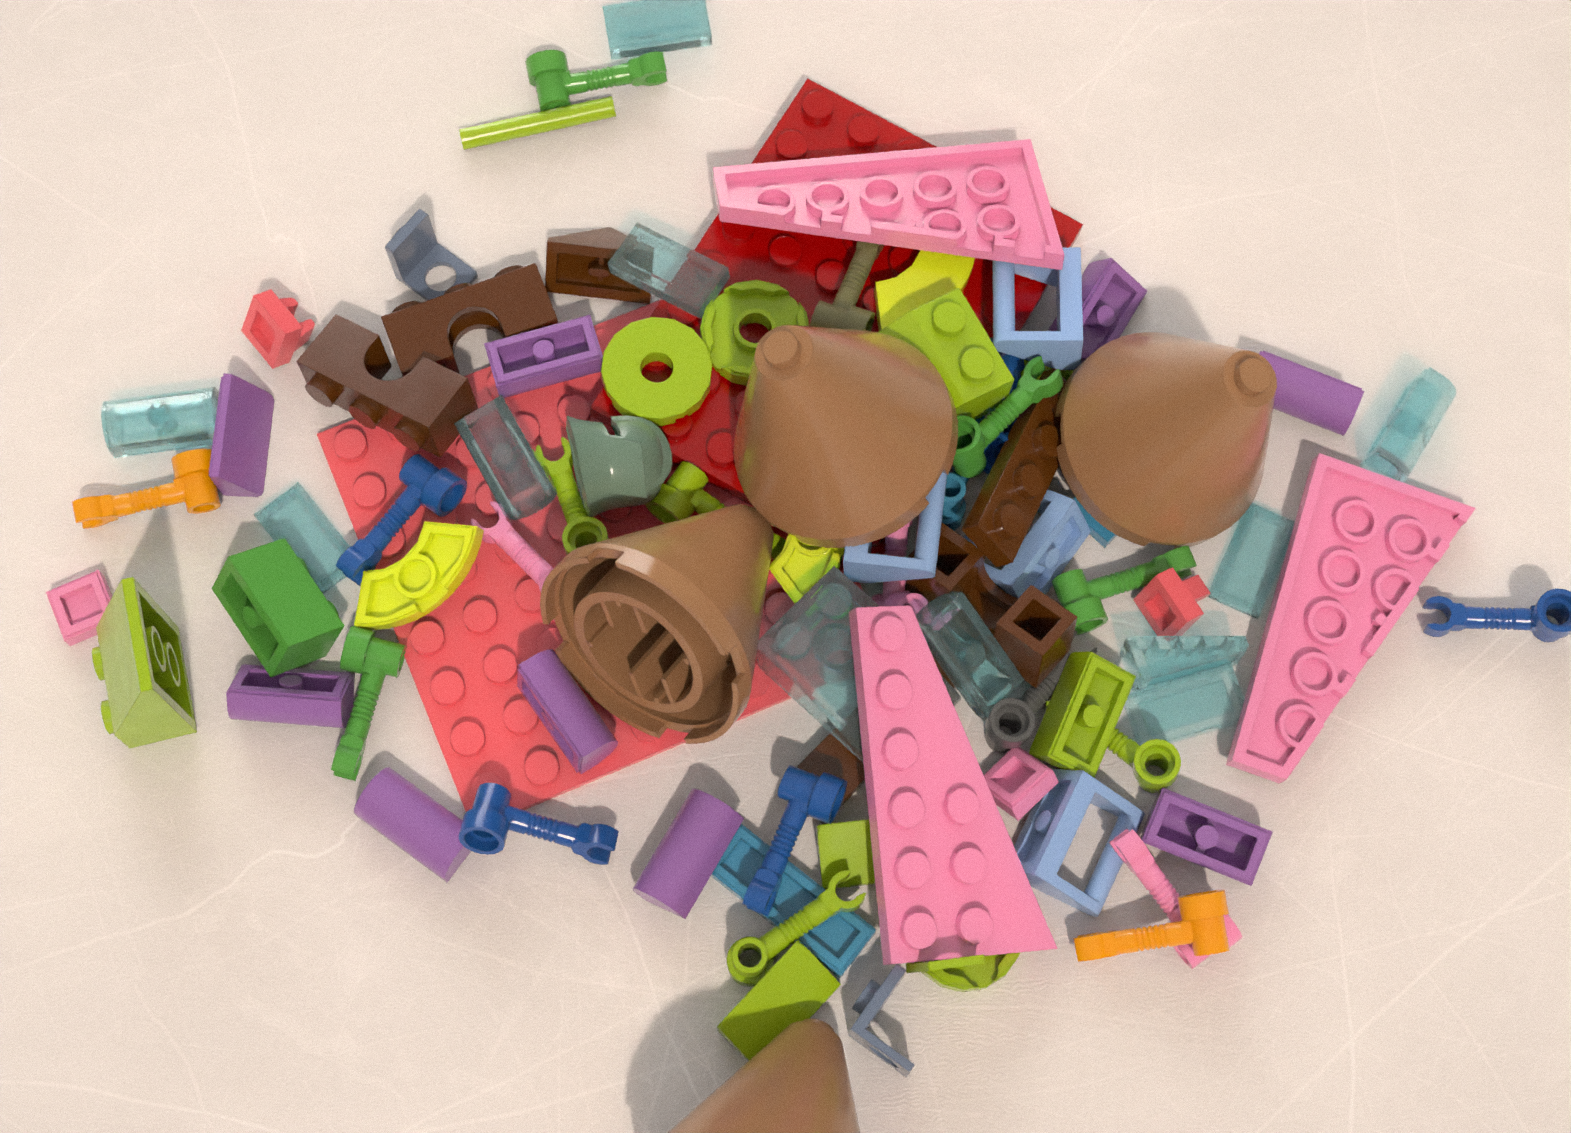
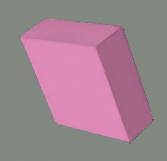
[46,570,112,646]
[984,747,1059,821]

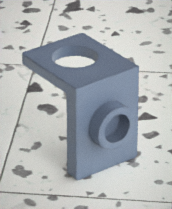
[385,209,478,301]
[848,964,915,1078]

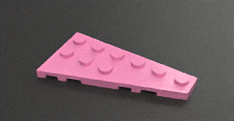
[713,139,1064,270]
[1226,453,1476,784]
[849,605,1057,965]

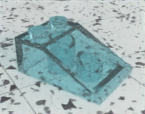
[756,566,961,762]

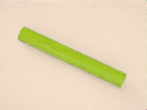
[459,96,616,150]

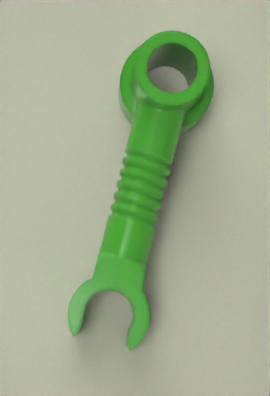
[525,50,667,111]
[953,356,1063,478]
[1052,546,1197,636]
[331,626,407,781]

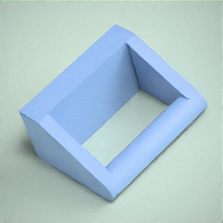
[993,247,1083,370]
[843,472,947,583]
[963,489,1091,598]
[1014,769,1145,917]

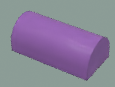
[484,315,603,399]
[1259,350,1364,436]
[517,649,618,774]
[226,664,354,728]
[354,767,471,883]
[1141,787,1273,886]
[632,788,744,919]

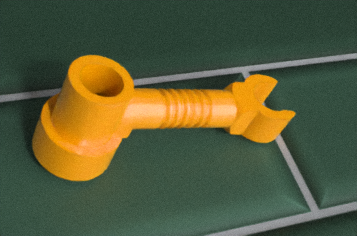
[72,449,221,529]
[1074,889,1230,962]

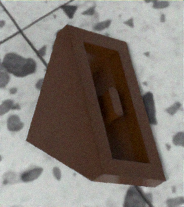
[545,227,655,304]

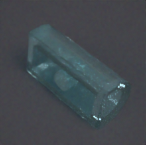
[1359,367,1457,483]
[101,387,219,458]
[454,395,557,520]
[915,591,1024,717]

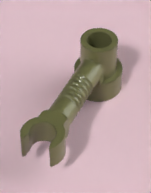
[810,241,885,331]

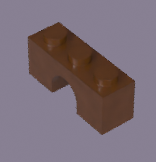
[381,263,558,376]
[296,314,479,458]
[905,523,1077,688]

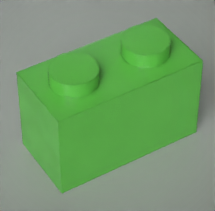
[212,538,344,677]

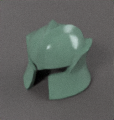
[566,415,672,517]

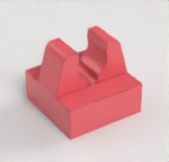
[241,289,315,369]
[1133,567,1211,645]

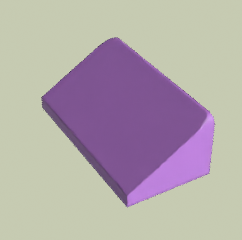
[1048,258,1147,363]
[209,373,274,497]

